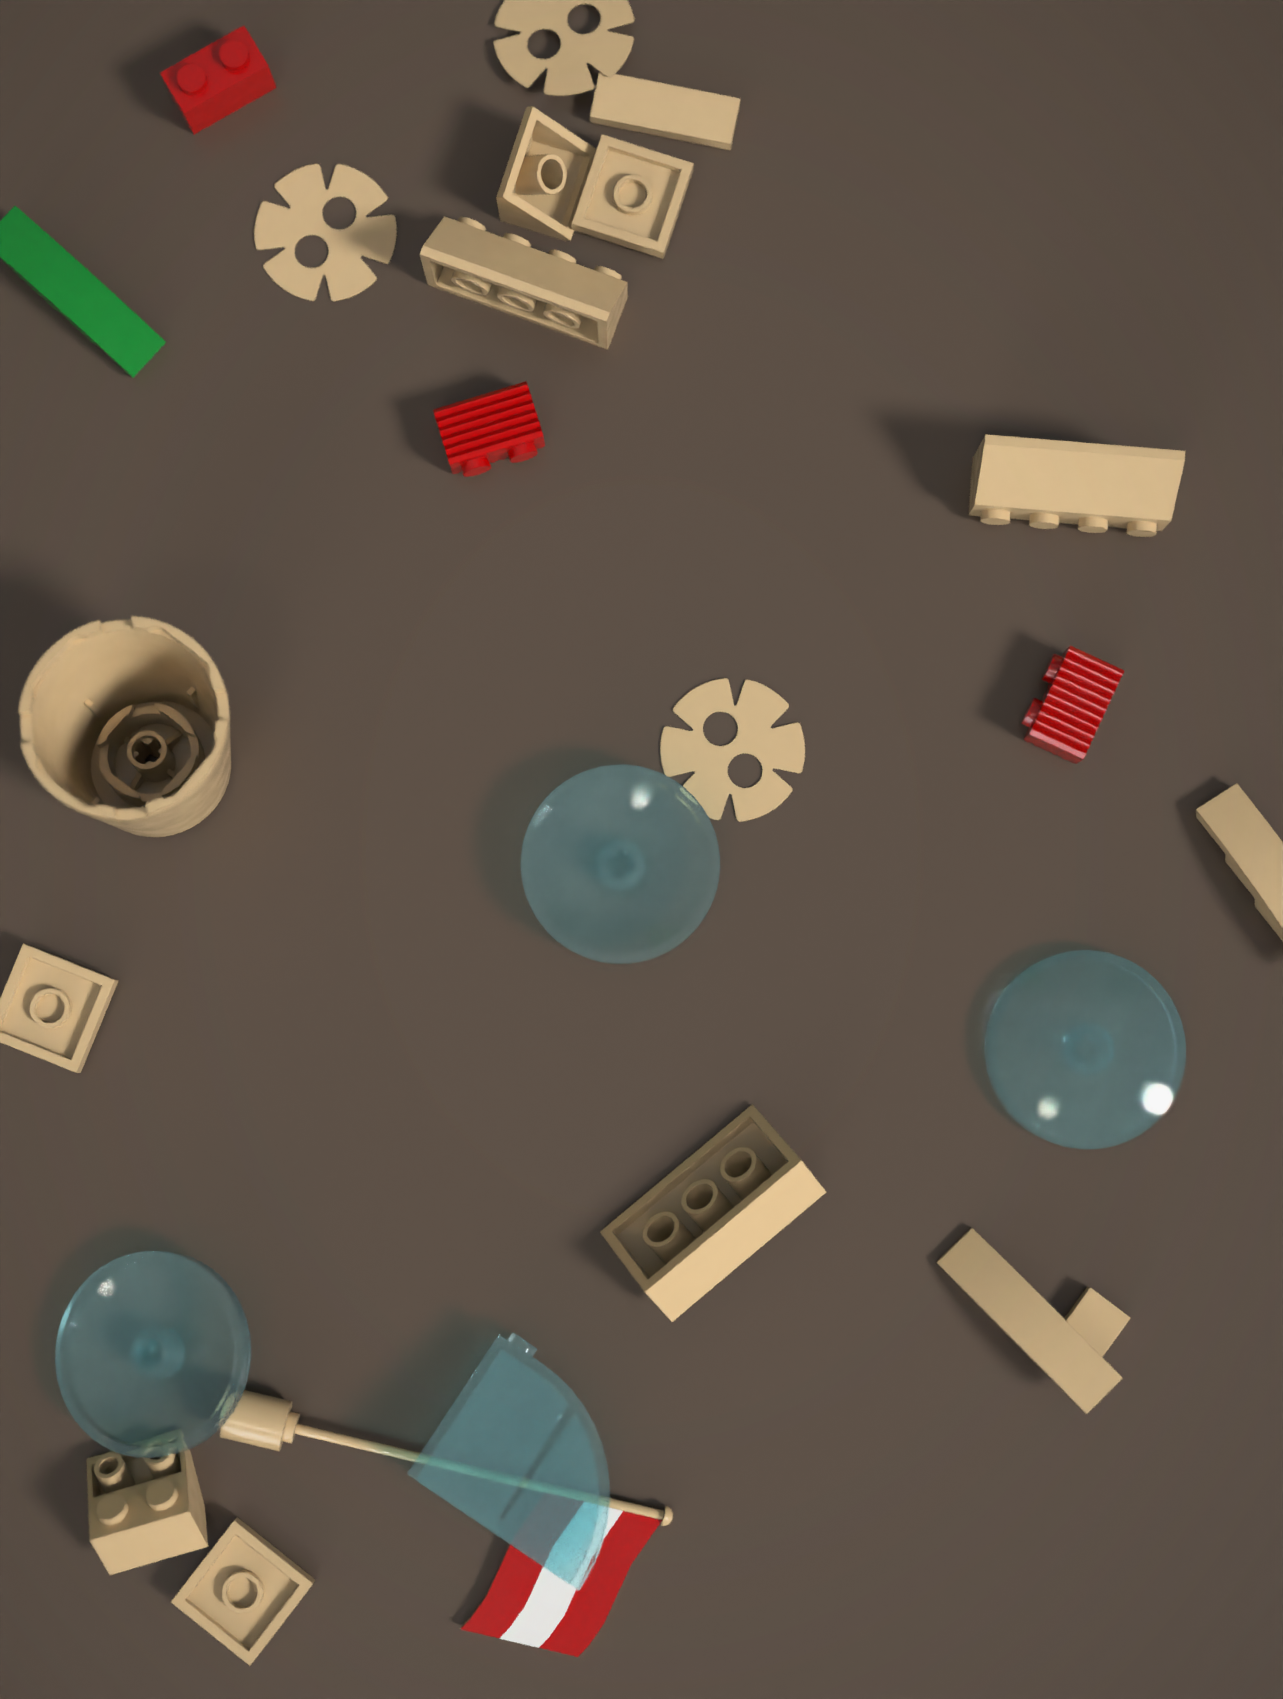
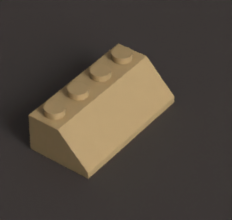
[420,216,628,350]
[968,434,1185,537]
[600,1104,826,1322]

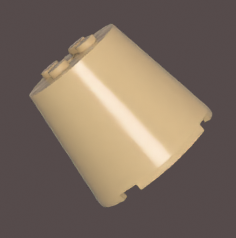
[18,616,231,837]

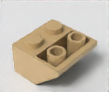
[87,1431,208,1575]

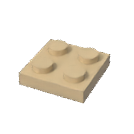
[572,134,694,259]
[0,944,118,1073]
[171,1517,316,1666]

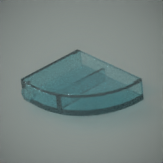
[407,1333,610,1590]

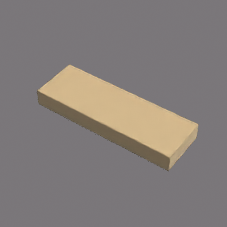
[590,71,740,150]

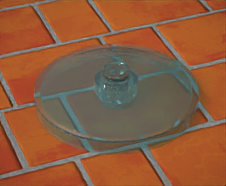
[521,765,720,964]
[985,950,1186,1149]
[55,1251,251,1458]

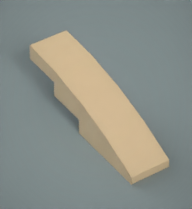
[1196,783,1283,941]
[936,1227,1123,1414]

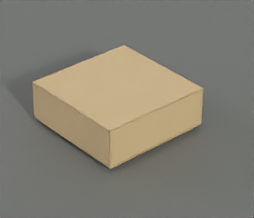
[1064,1286,1131,1357]

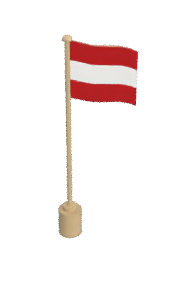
[220,1387,673,1657]

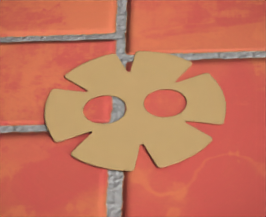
[494,0,634,96]
[254,164,397,301]
[660,678,805,822]

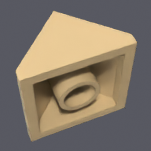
[496,106,597,241]

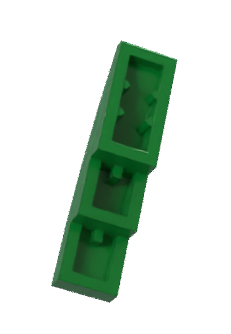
[0,206,166,378]

